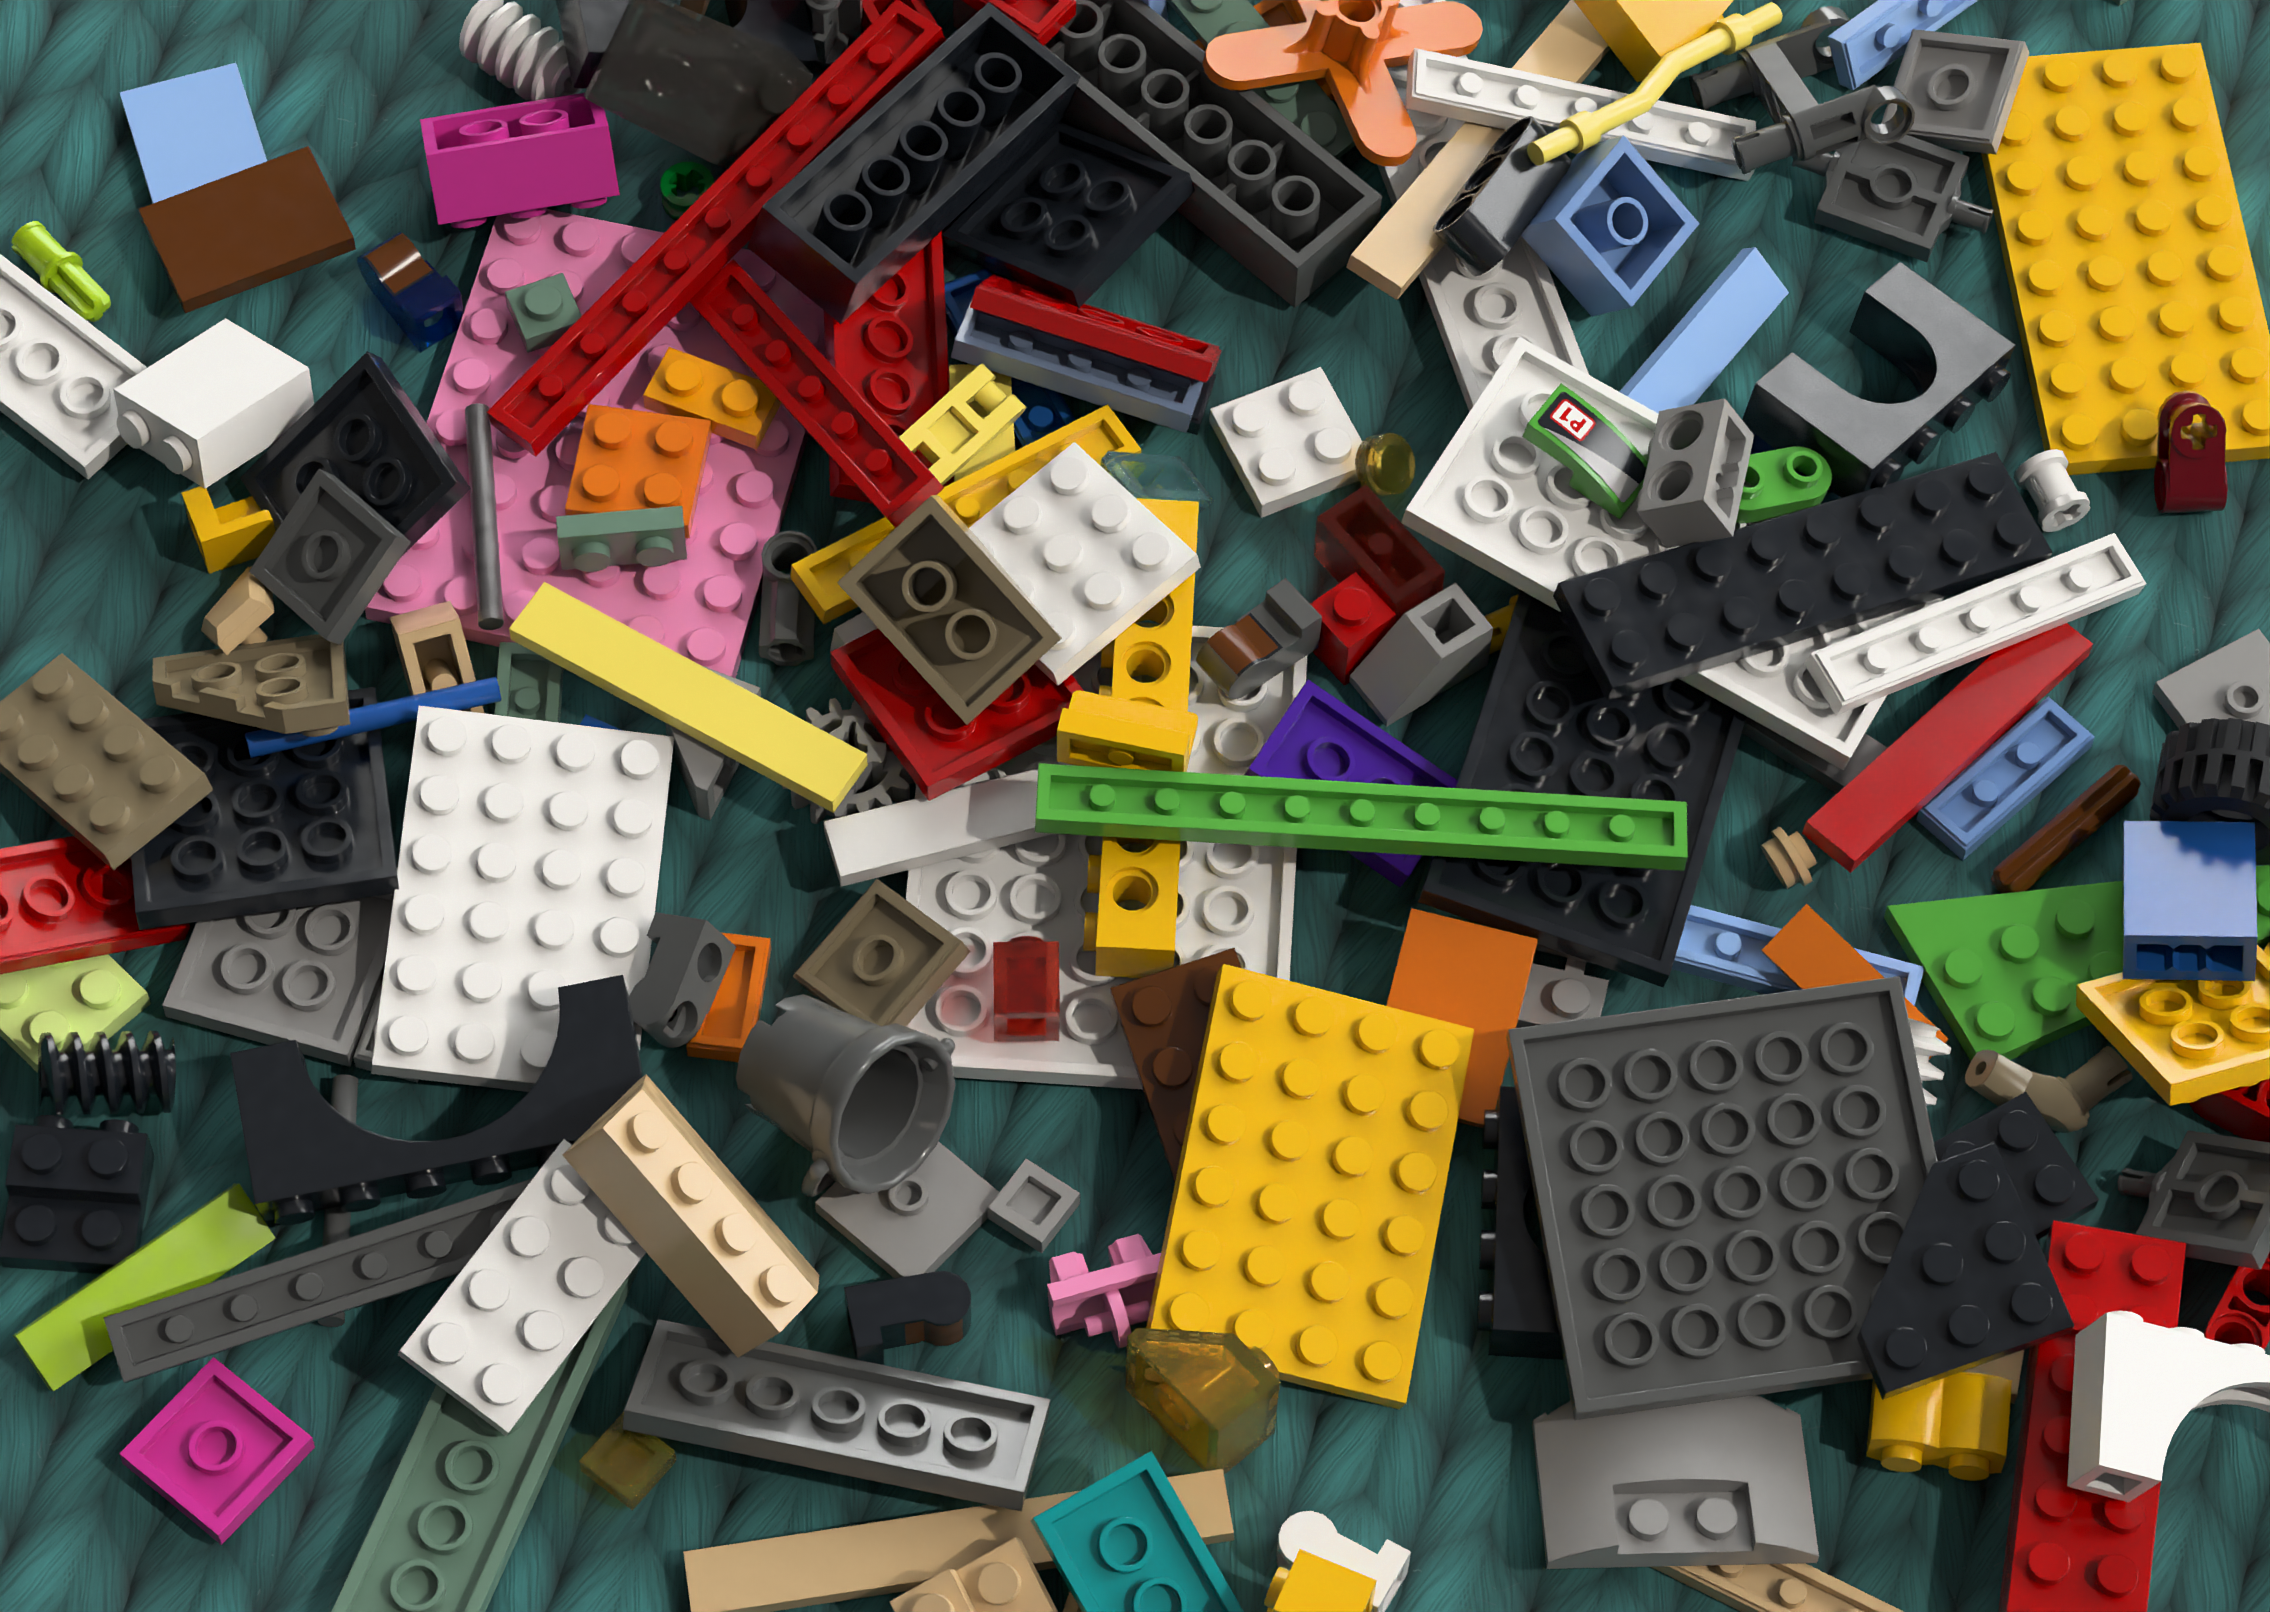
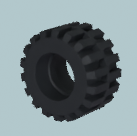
[2149,718,2270,866]

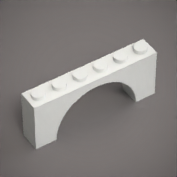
[2067,1311,2270,1502]

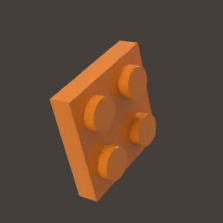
[565,404,712,538]

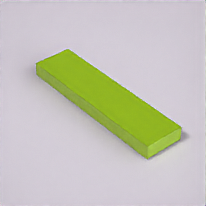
[12,1183,276,1391]

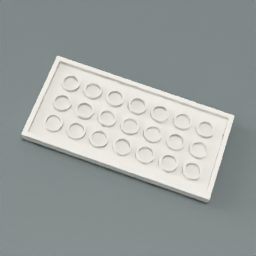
[1401,337,1944,770]

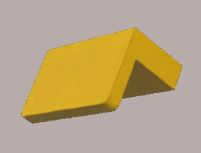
[1057,690,1198,772]

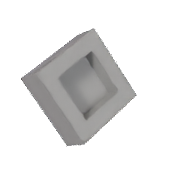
[988,1159,1080,1253]

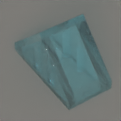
[1101,451,1214,514]

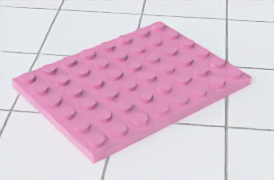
[365,209,825,678]

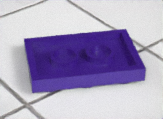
[1244,679,1458,887]

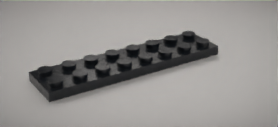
[1553,452,2053,701]

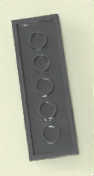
[623,1319,1051,1511]

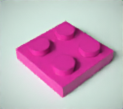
[119,1357,315,1545]

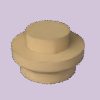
[1761,827,1817,889]

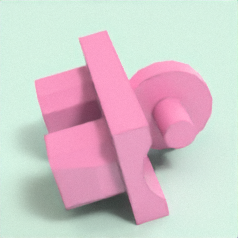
[1047,1234,1161,1348]

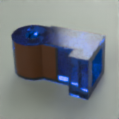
[357,232,464,353]

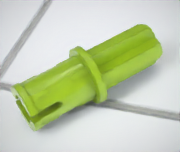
[11,221,111,322]

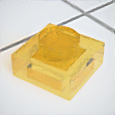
[579,1412,676,1511]

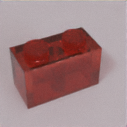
[1314,485,1445,624]

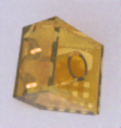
[1125,1328,1280,1475]

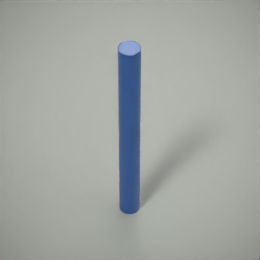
[245,676,501,758]

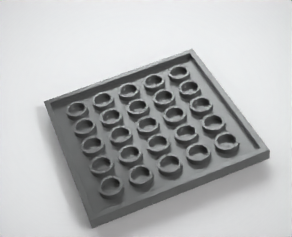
[1506,976,1938,1421]

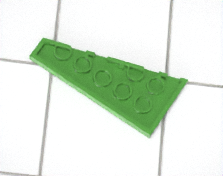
[1884,865,2270,1061]

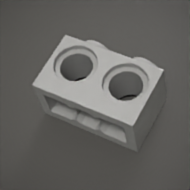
[1637,398,1754,548]

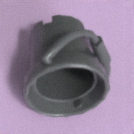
[736,994,955,1197]

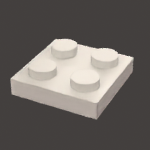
[1209,367,1374,518]

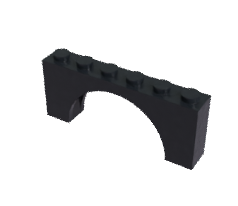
[230,975,644,1225]

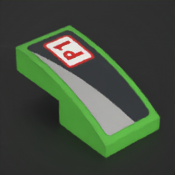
[1522,383,1648,519]

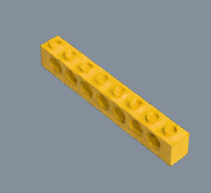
[1083,498,1199,978]

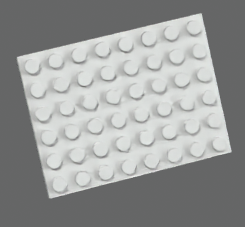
[906,622,1307,1089]

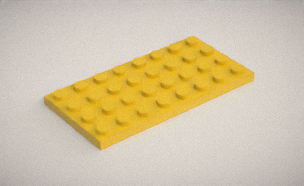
[1981,43,2270,475]

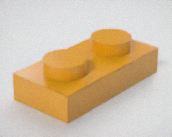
[643,347,781,449]

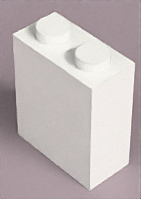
[113,318,314,488]

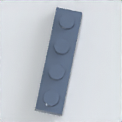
[951,301,1204,433]

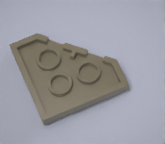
[152,634,350,737]

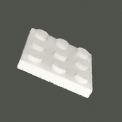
[969,442,1201,686]

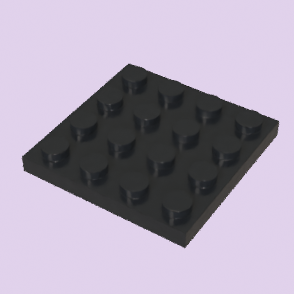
[131,687,399,930]

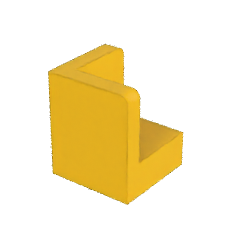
[181,486,276,574]

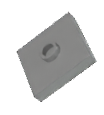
[1881,29,2029,155]
[2152,629,2270,729]
[815,1141,999,1278]

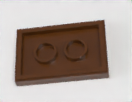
[138,146,356,313]

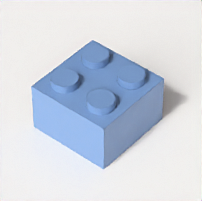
[1521,135,1700,317]

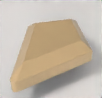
[201,566,274,655]

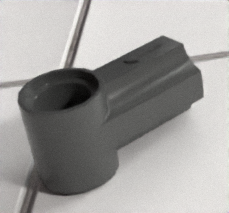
[759,531,817,666]

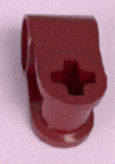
[2154,390,2228,514]

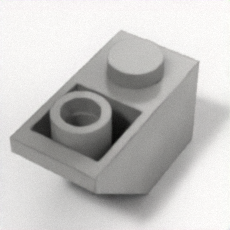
[1349,582,1493,727]

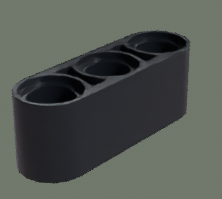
[1433,116,1572,276]

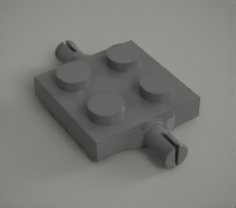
[1792,123,1994,262]
[2118,1130,2270,1270]

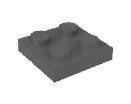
[249,469,411,645]

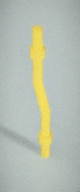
[1527,2,1782,166]

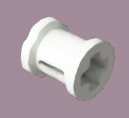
[2014,449,2090,532]

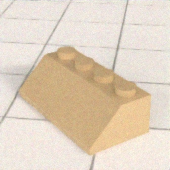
[562,1074,819,1358]

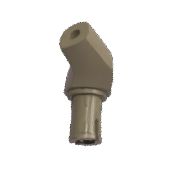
[1965,1046,2132,1133]

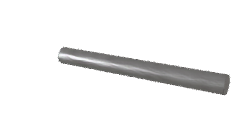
[465,403,504,630]

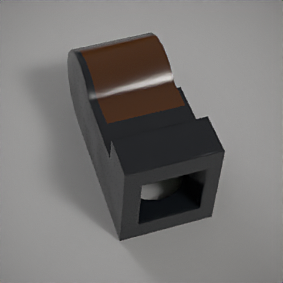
[844,1271,971,1365]

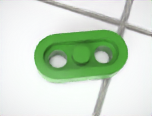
[1736,446,1832,523]

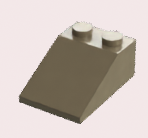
[837,495,1062,725]

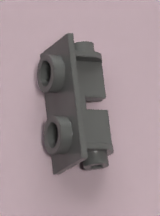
[805,0,863,69]

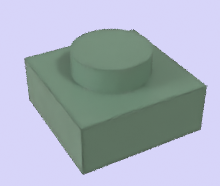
[505,273,582,353]

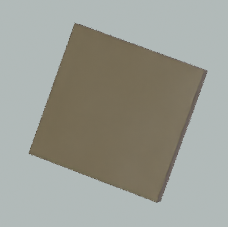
[793,879,971,1026]

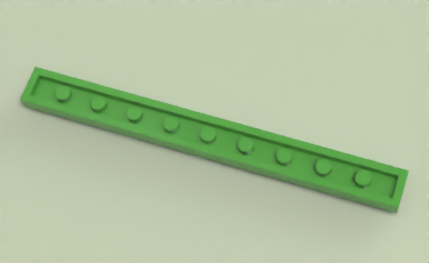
[1035,763,1688,871]

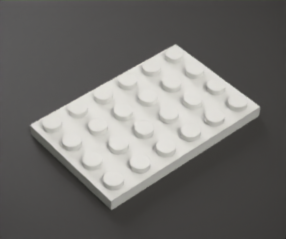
[371,706,674,1092]

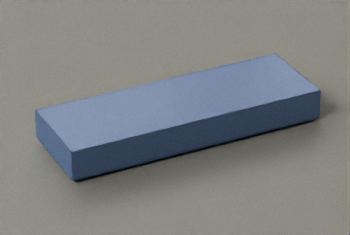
[1916,696,2095,861]

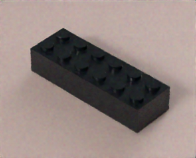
[747,2,1081,324]

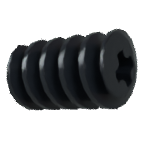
[38,1031,176,1116]

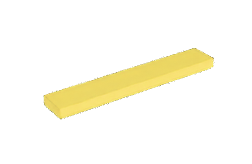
[509,582,868,813]

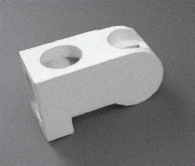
[1276,1511,1411,1612]

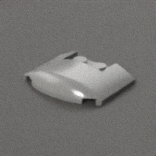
[1532,1395,1819,1569]

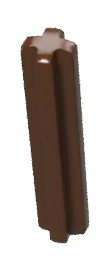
[1991,765,2141,893]

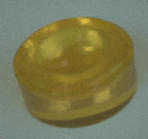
[1355,433,1415,496]

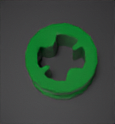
[660,162,714,221]

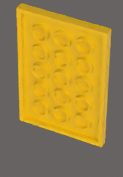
[1143,964,1474,1409]

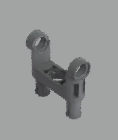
[1689,6,1915,174]

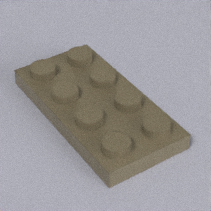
[0,653,213,870]

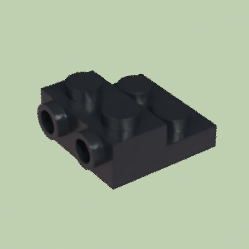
[0,1115,154,1274]

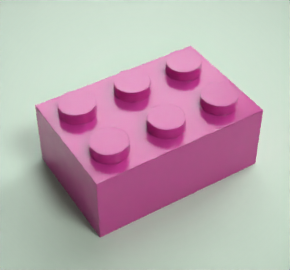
[420,90,620,228]

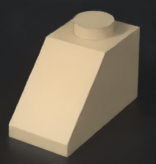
[389,601,485,714]

